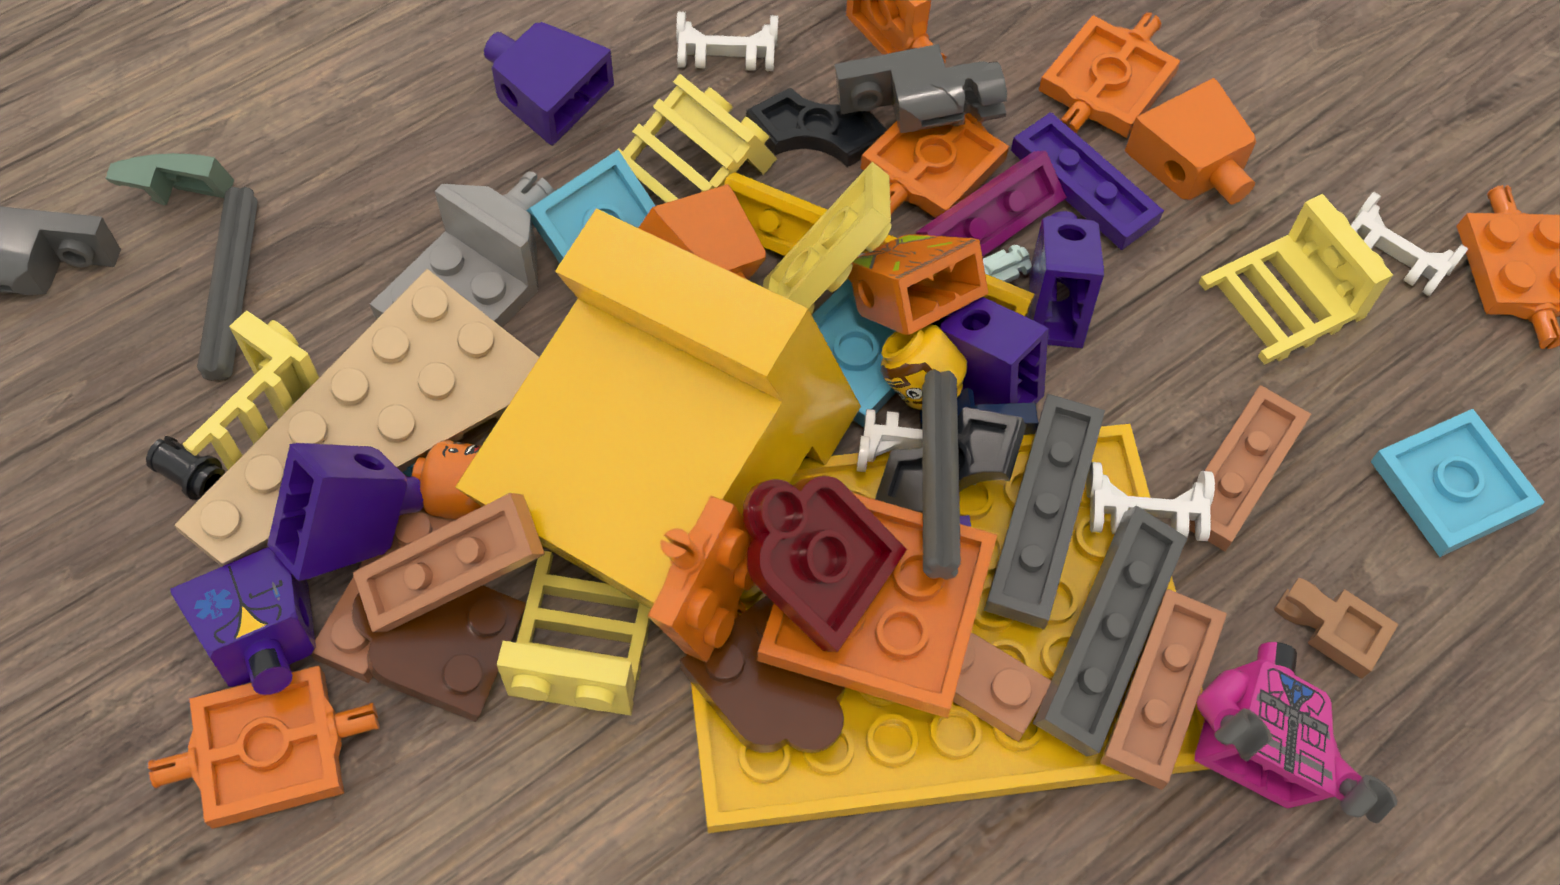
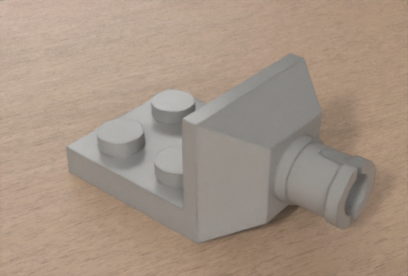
[370,171,555,328]

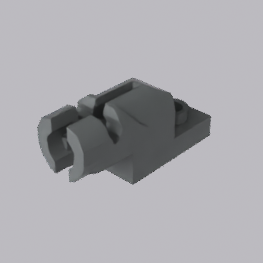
[835,44,1007,133]
[0,206,121,295]

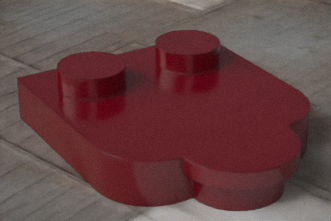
[743,476,907,652]

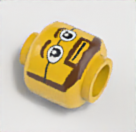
[880,324,967,410]

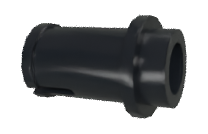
[146,436,226,500]

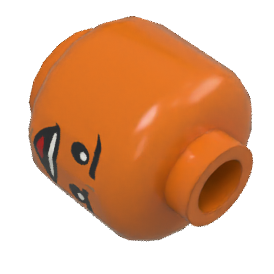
[412,440,481,521]

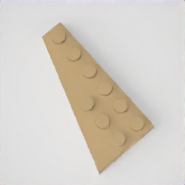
[174,269,539,567]

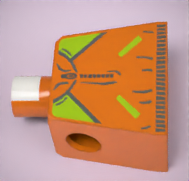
[848,234,989,335]

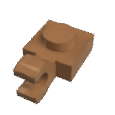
[1274,578,1399,679]

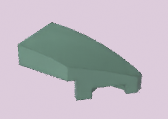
[105,153,234,205]

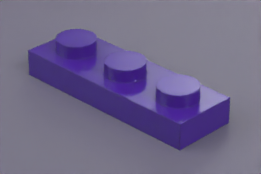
[1010,112,1164,250]

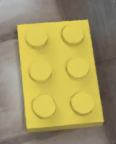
[763,162,891,314]

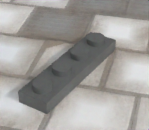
[984,394,1105,630]
[1033,505,1187,756]

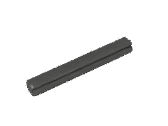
[197,187,258,381]
[922,369,961,580]

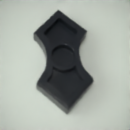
[746,88,887,168]
[875,407,1026,513]

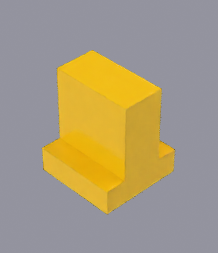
[455,208,861,609]

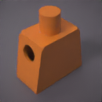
[1125,78,1256,205]
[638,184,766,280]

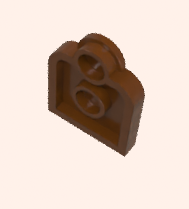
[352,585,526,722]
[680,596,846,753]

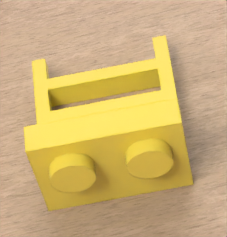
[617,74,777,203]
[1199,194,1393,365]
[183,310,319,470]
[497,551,651,716]

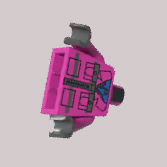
[1194,642,1397,824]

